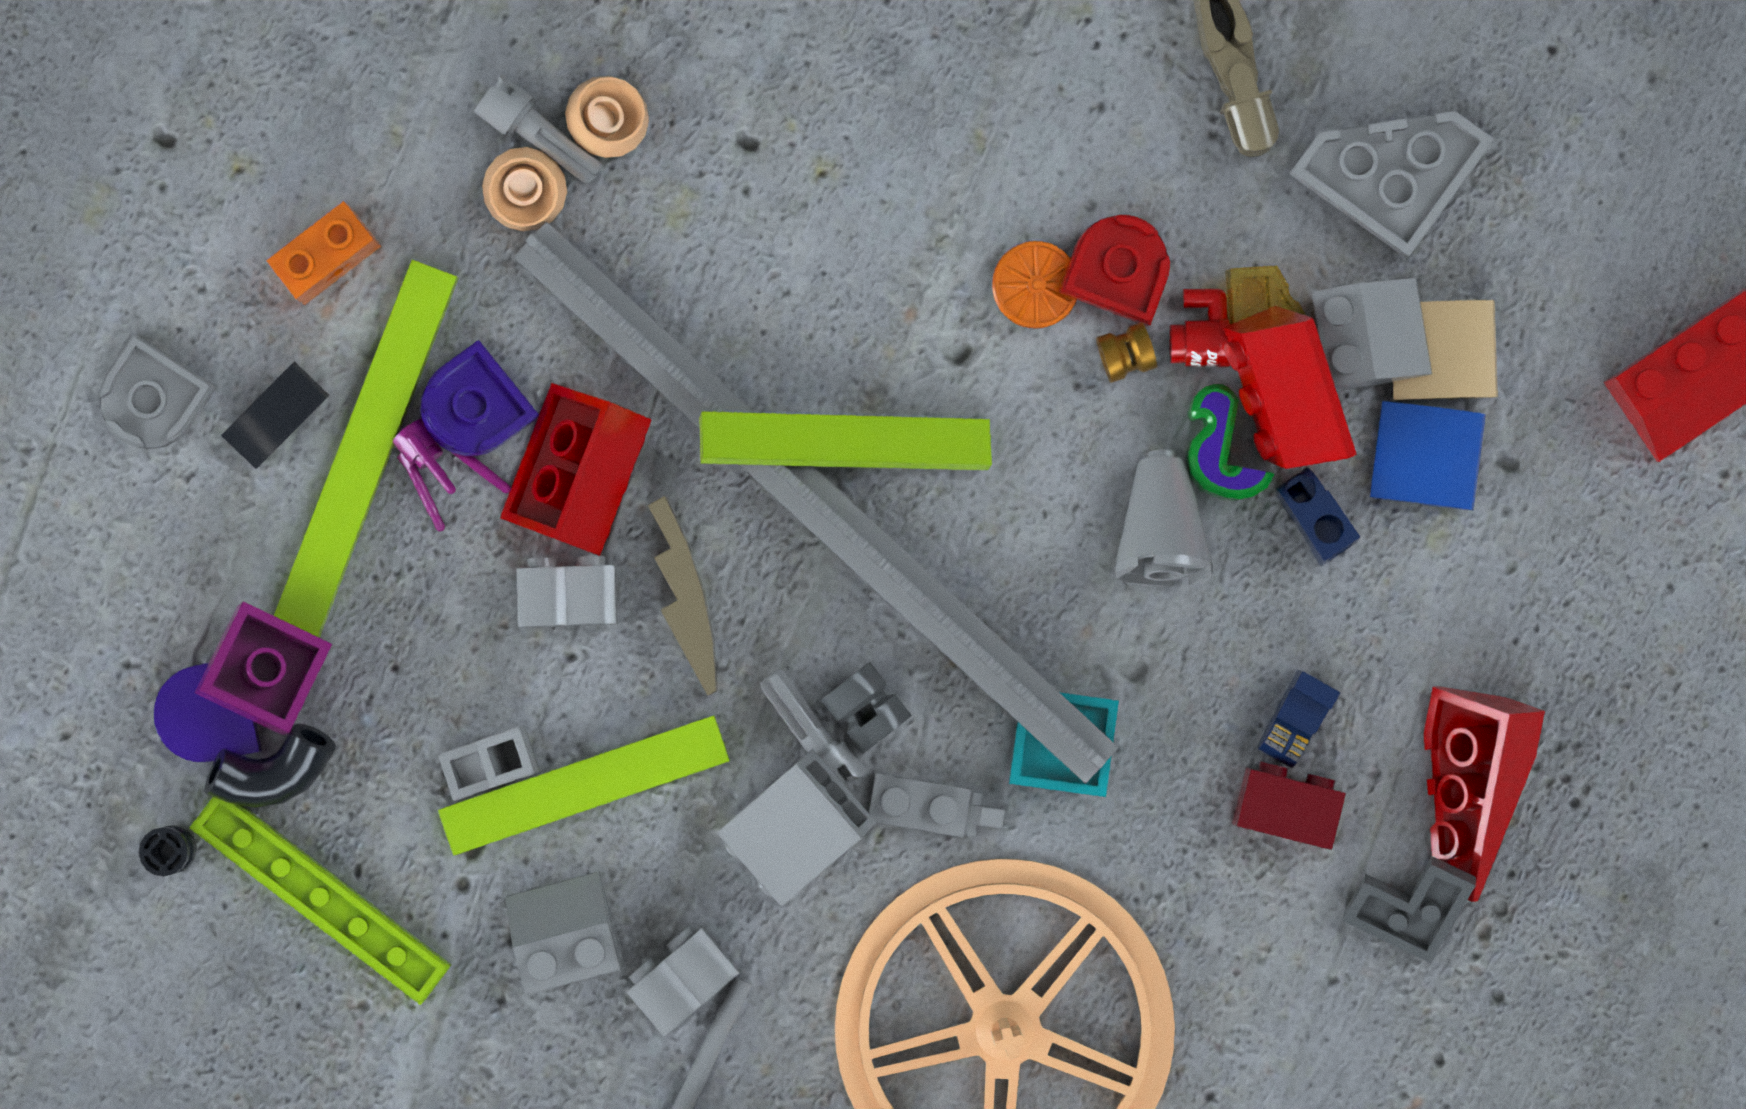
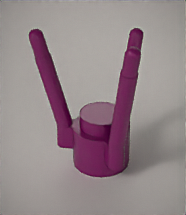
[393,418,511,532]

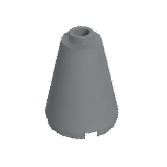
[1115,449,1213,588]

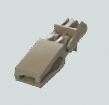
[1194,0,1279,157]

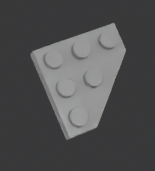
[1289,111,1494,259]

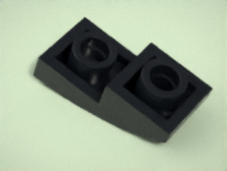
[221,361,330,469]

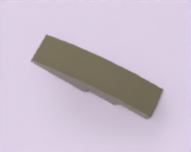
[648,496,718,696]

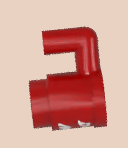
[1169,288,1230,368]

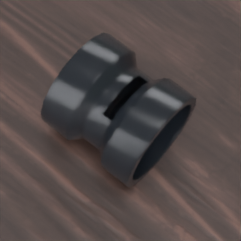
[138,825,197,877]

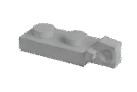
[869,773,1006,838]

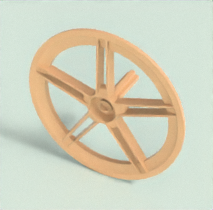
[835,859,1175,1109]

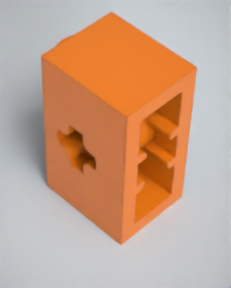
[266,201,381,305]

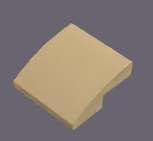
[1393,300,1498,401]

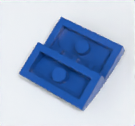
[1370,401,1486,511]

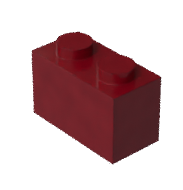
[1232,761,1346,850]

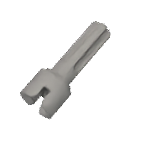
[474,74,602,184]
[760,669,868,786]

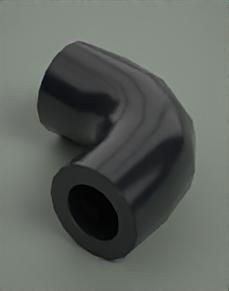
[204,724,336,808]

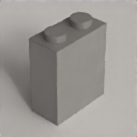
[717,749,877,907]

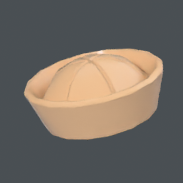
[565,76,649,158]
[482,147,567,231]

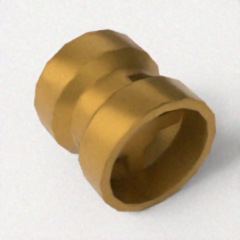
[1096,322,1157,383]

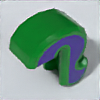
[1185,384,1274,501]

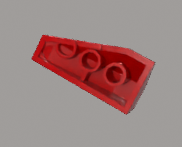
[1424,686,1545,902]

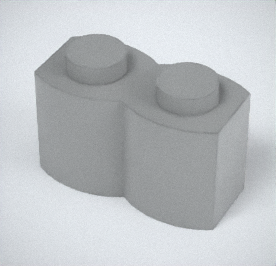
[516,556,618,628]
[627,926,740,1037]

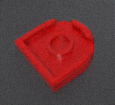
[1058,215,1170,327]

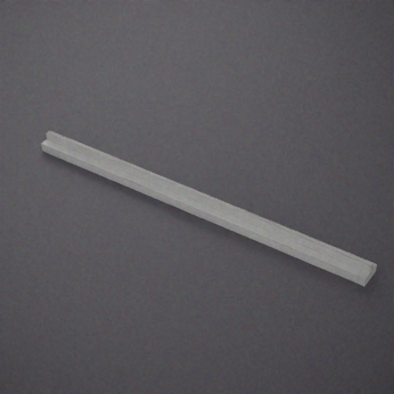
[514,222,1119,784]

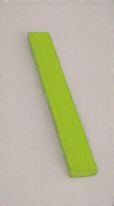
[274,259,459,638]

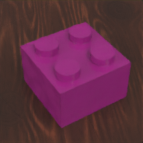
[195,601,332,735]

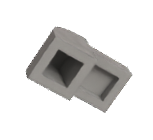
[438,725,540,801]

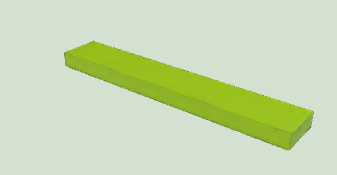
[699,411,992,470]
[438,715,730,856]
[189,797,452,1005]

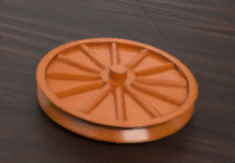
[992,241,1077,329]

